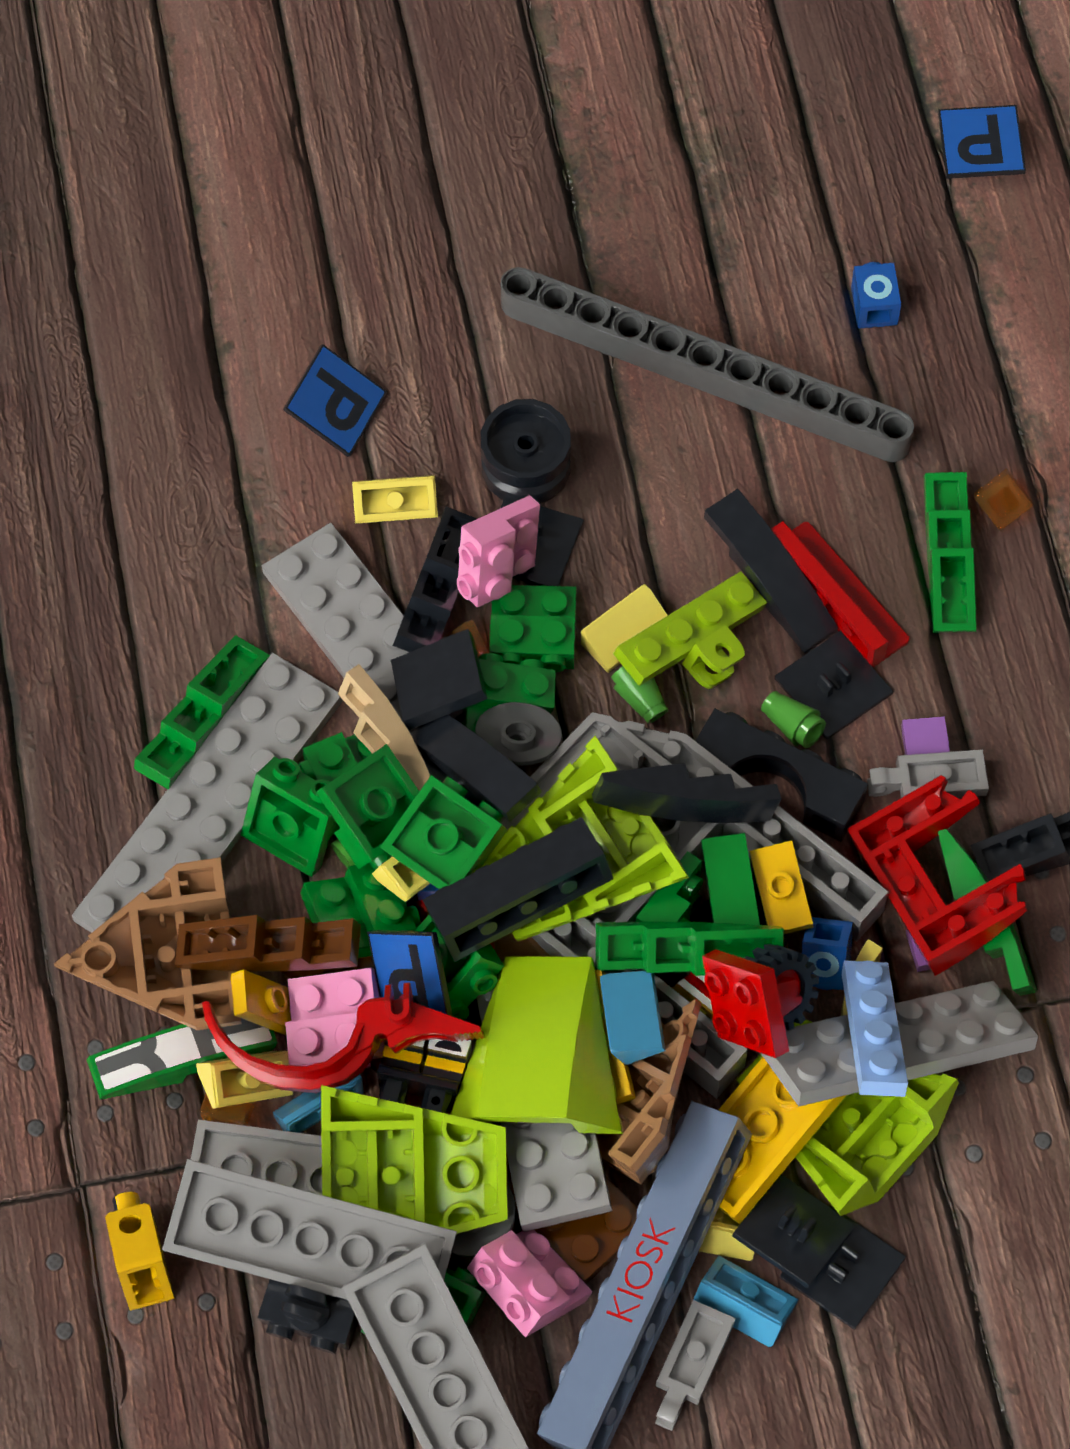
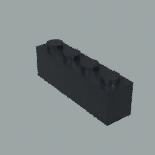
[422,817,614,962]

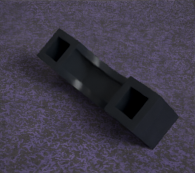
[695,708,868,842]

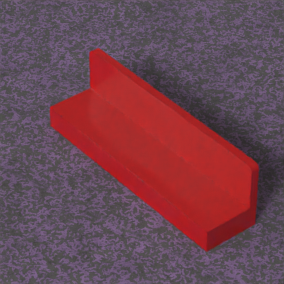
[771,521,909,668]

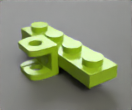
[613,571,767,689]

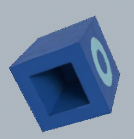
[851,262,901,329]
[802,917,853,990]

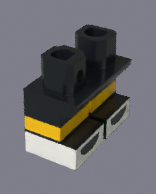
[377,1039,472,1114]

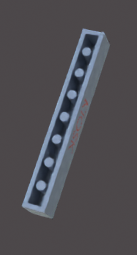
[537,1101,752,1449]

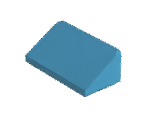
[600,971,666,1065]
[273,1074,364,1133]
[693,1256,798,1347]

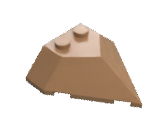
[54,857,242,1030]
[597,999,701,1184]

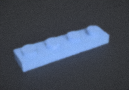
[842,960,908,1097]

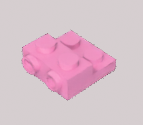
[457,495,540,608]
[285,968,384,1068]
[467,1230,592,1338]

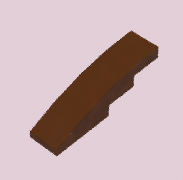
[175,915,361,971]

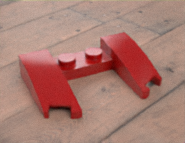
[847,775,1027,976]

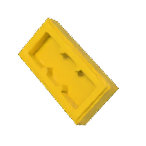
[749,840,813,935]
[231,969,291,1035]

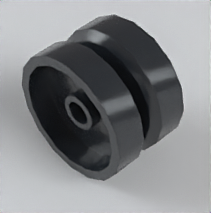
[481,399,571,504]

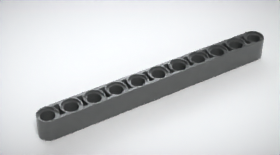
[500,267,914,462]

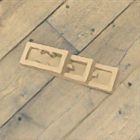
[338,664,430,791]

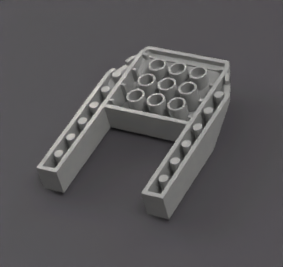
[500,712,889,1099]

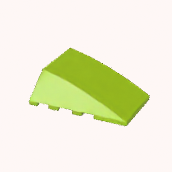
[474,736,689,942]
[450,956,623,1134]
[737,1020,959,1216]
[321,1085,508,1234]

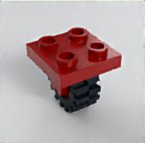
[702,944,819,1058]

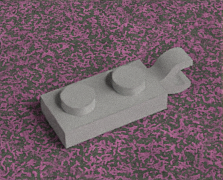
[867,750,989,798]
[655,1300,736,1431]

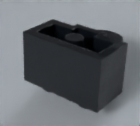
[257,1279,358,1354]

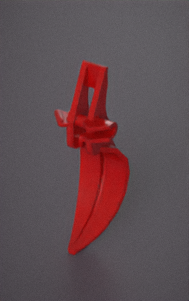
[202,982,485,1093]

